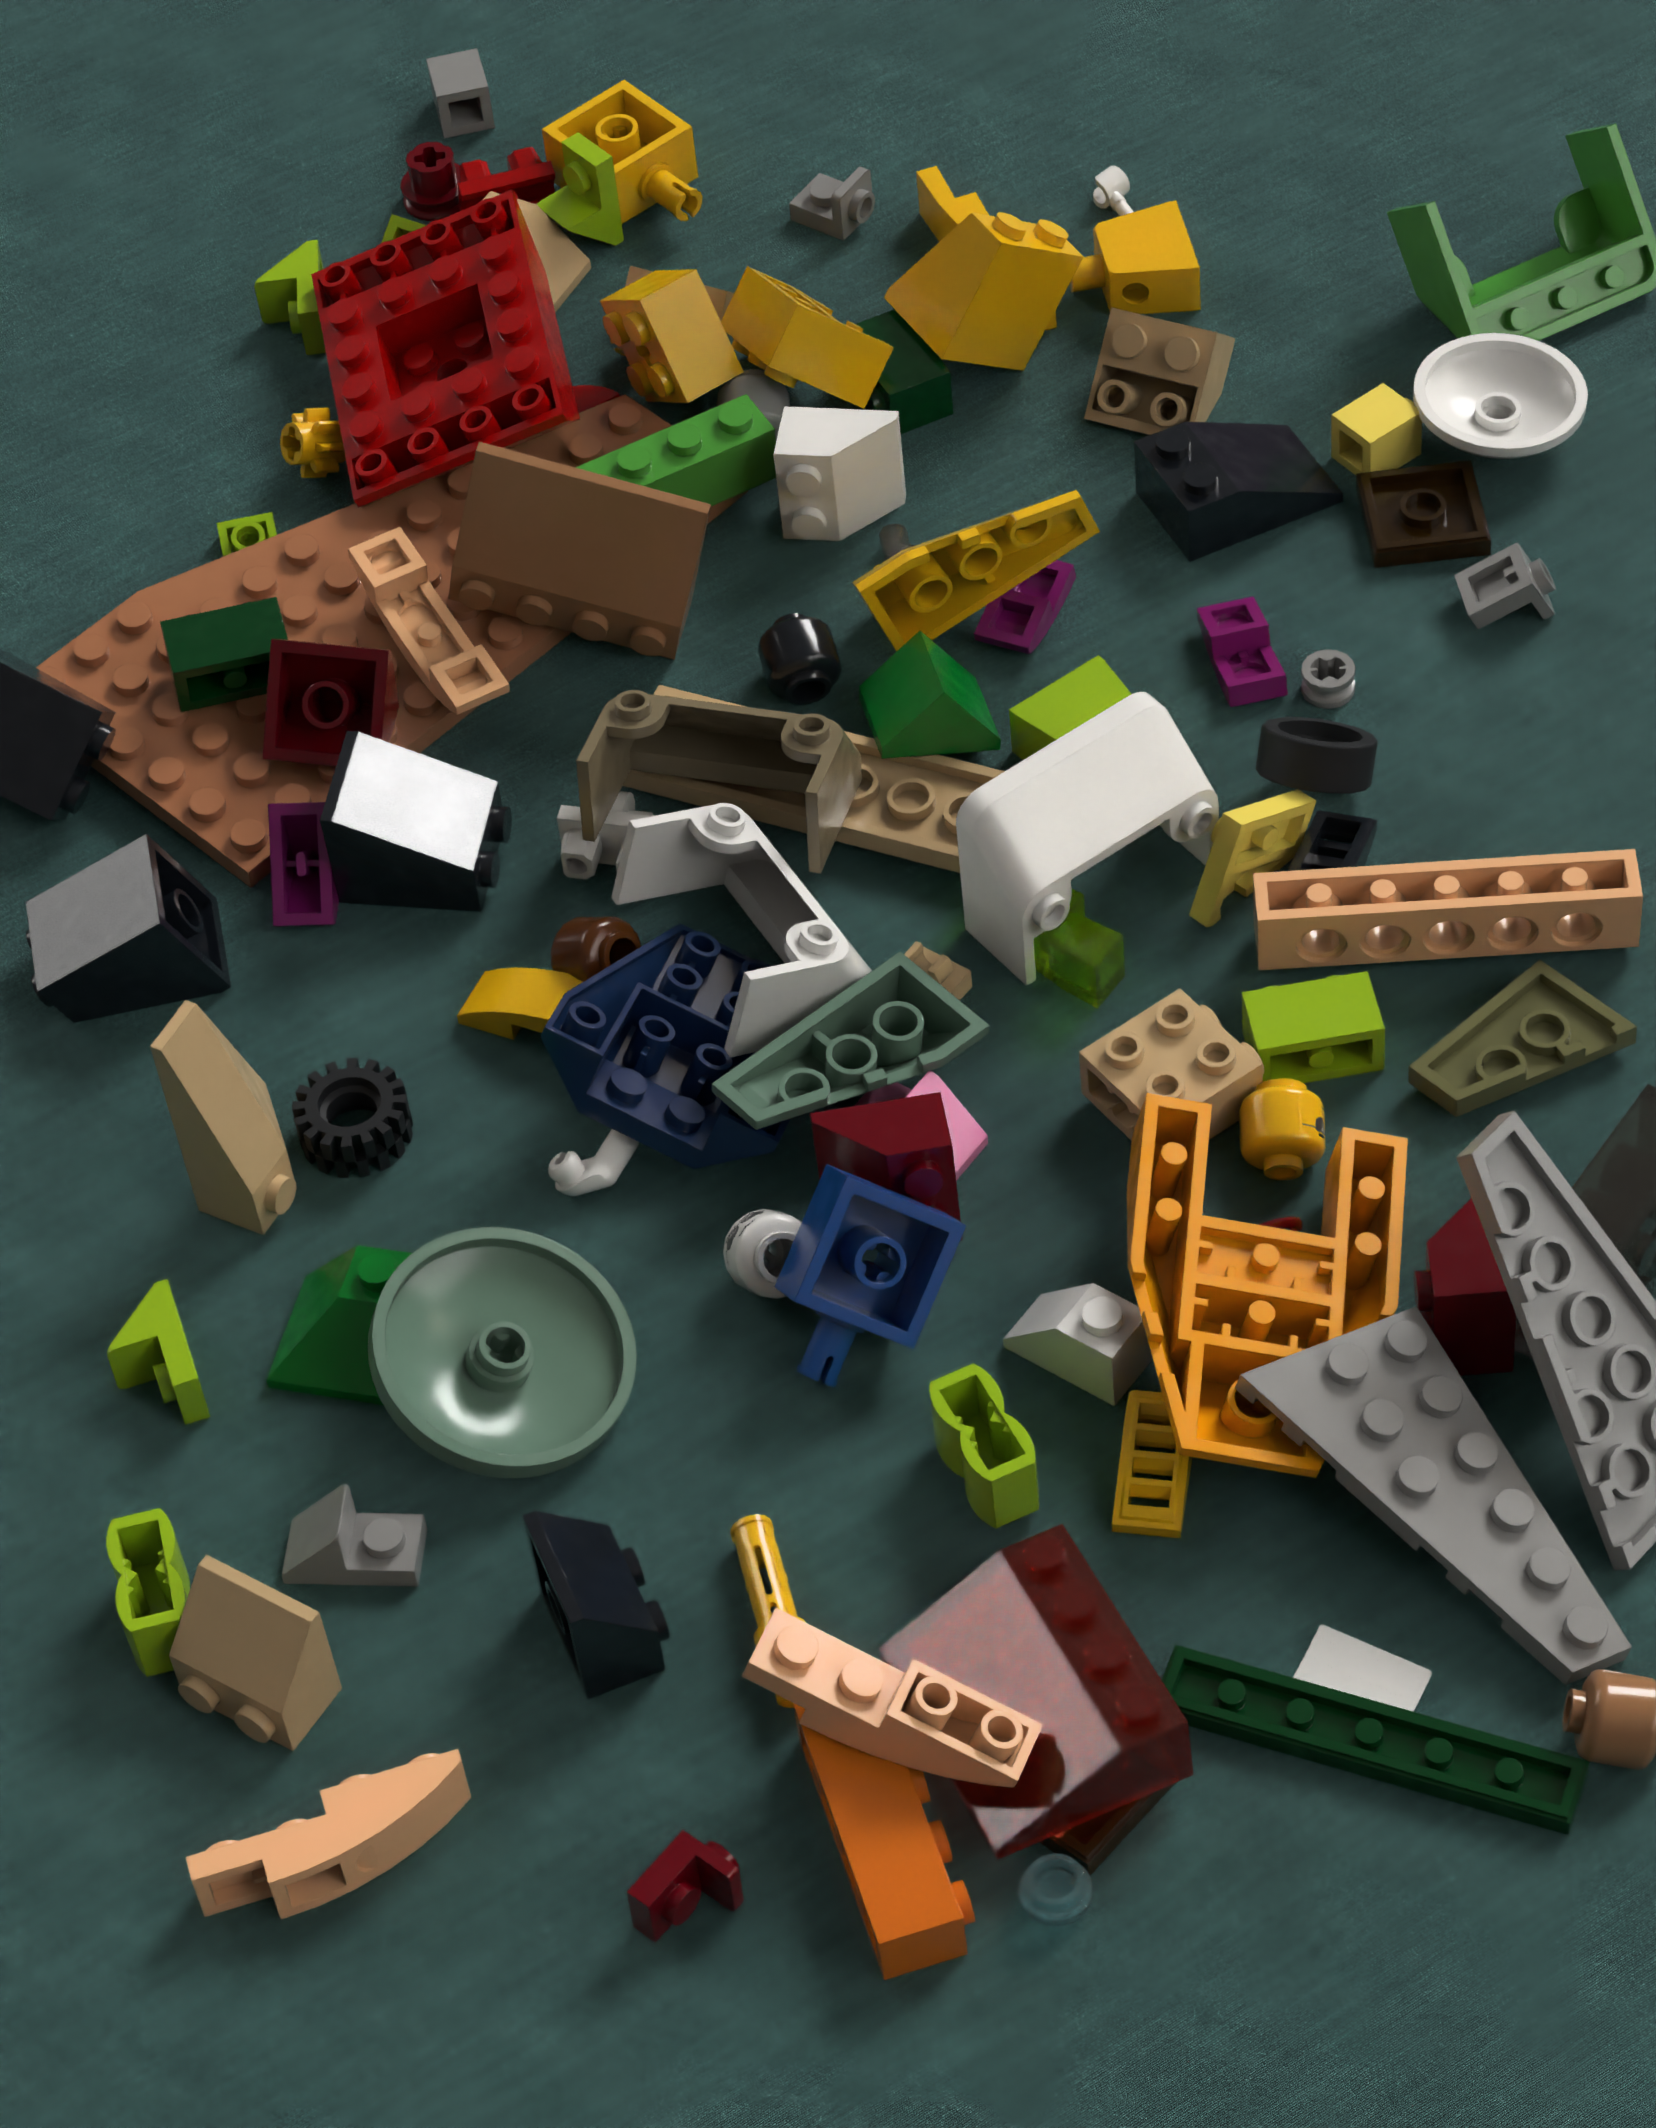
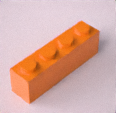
[793,1703,975,1980]

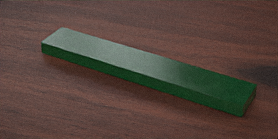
[1153,1644,1590,1835]

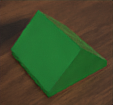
[859,631,1001,759]

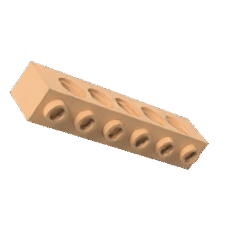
[1253,849,1643,971]

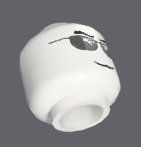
[723,1209,802,1299]

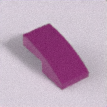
[974,560,1076,654]
[1196,596,1288,707]

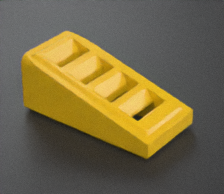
[1112,1390,1193,1538]

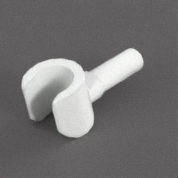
[1093,166,1134,216]

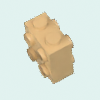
[1079,988,1264,1141]

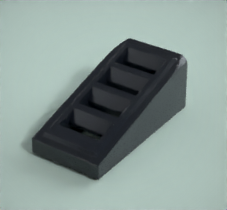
[1287,810,1377,871]

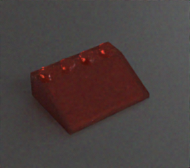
[879,1523,1194,1860]

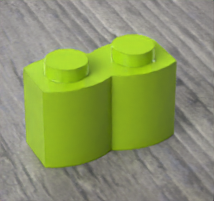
[929,1363,1039,1529]
[106,1508,190,1677]

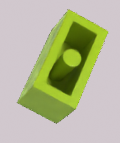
[1242,971,1385,1083]

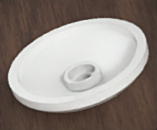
[1413,333,1588,459]

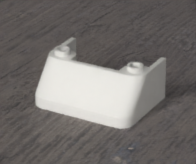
[956,692,1219,986]
[611,803,872,1058]

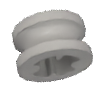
[1301,649,1355,709]

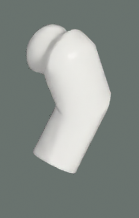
[548,1129,639,1197]

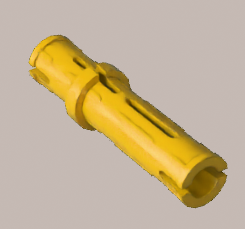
[730,1514,805,1708]

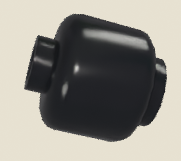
[758,613,842,705]

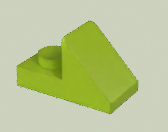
[537,132,624,246]
[254,240,326,355]
[107,1279,211,1425]

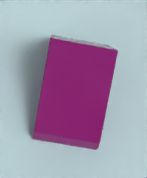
[268,802,339,926]

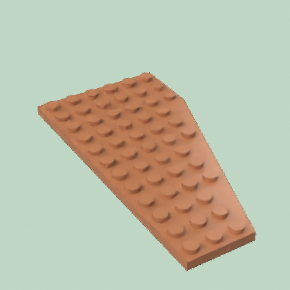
[36,394,748,888]

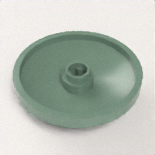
[368,1227,637,1478]

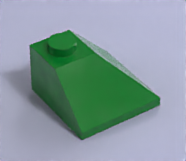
[266,1245,412,1405]

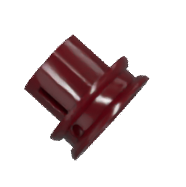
[400,142,460,221]

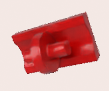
[457,147,555,211]

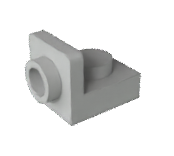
[789,167,875,241]
[1454,542,1556,629]

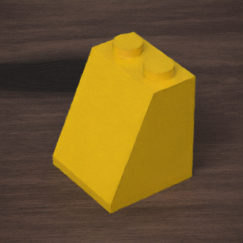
[884,212,1084,371]

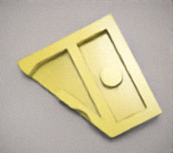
[1189,789,1316,928]

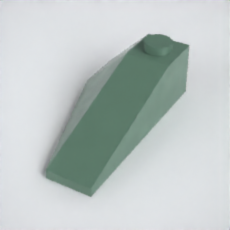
[712,951,989,1130]

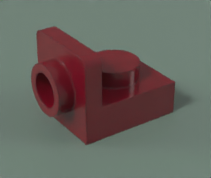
[627,1830,744,1943]

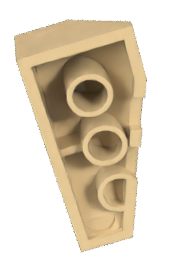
[150,1000,297,1235]

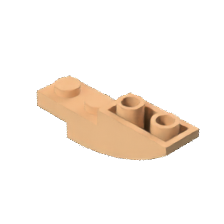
[742,1608,1043,1788]
[186,1749,471,1920]

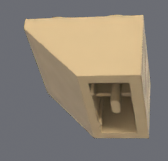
[1084,307,1236,435]

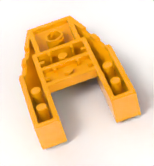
[1127,1093,1408,1478]

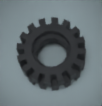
[292,1058,414,1179]

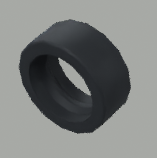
[1255,717,1378,794]

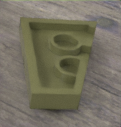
[1408,960,1637,1117]

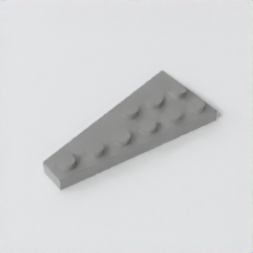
[1456,1111,1656,1571]
[1235,1307,1632,1685]

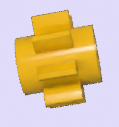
[280,407,346,478]

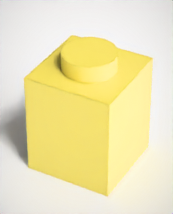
[1331,383,1422,475]

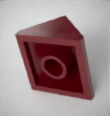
[262,639,399,766]

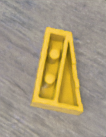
[721,266,894,409]

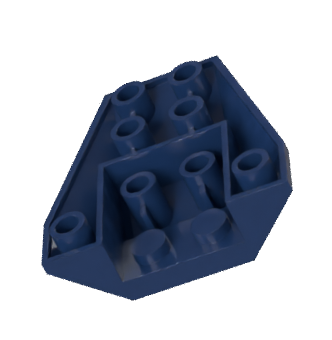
[540,923,791,1169]

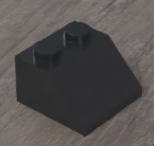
[522,1511,670,1700]

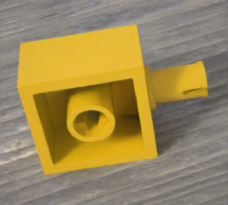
[542,80,703,224]
[600,269,744,403]

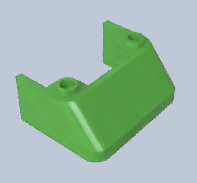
[1387,123,1656,341]

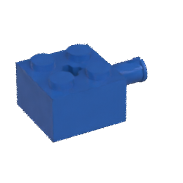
[774,1164,967,1387]

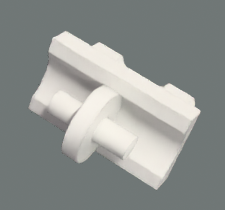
[557,791,655,880]

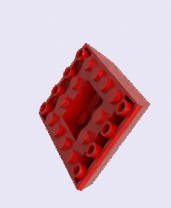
[311,190,580,507]

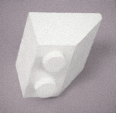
[773,406,906,541]

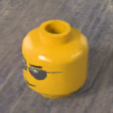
[1239,1078,1326,1180]

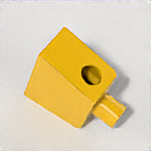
[1069,200,1201,314]

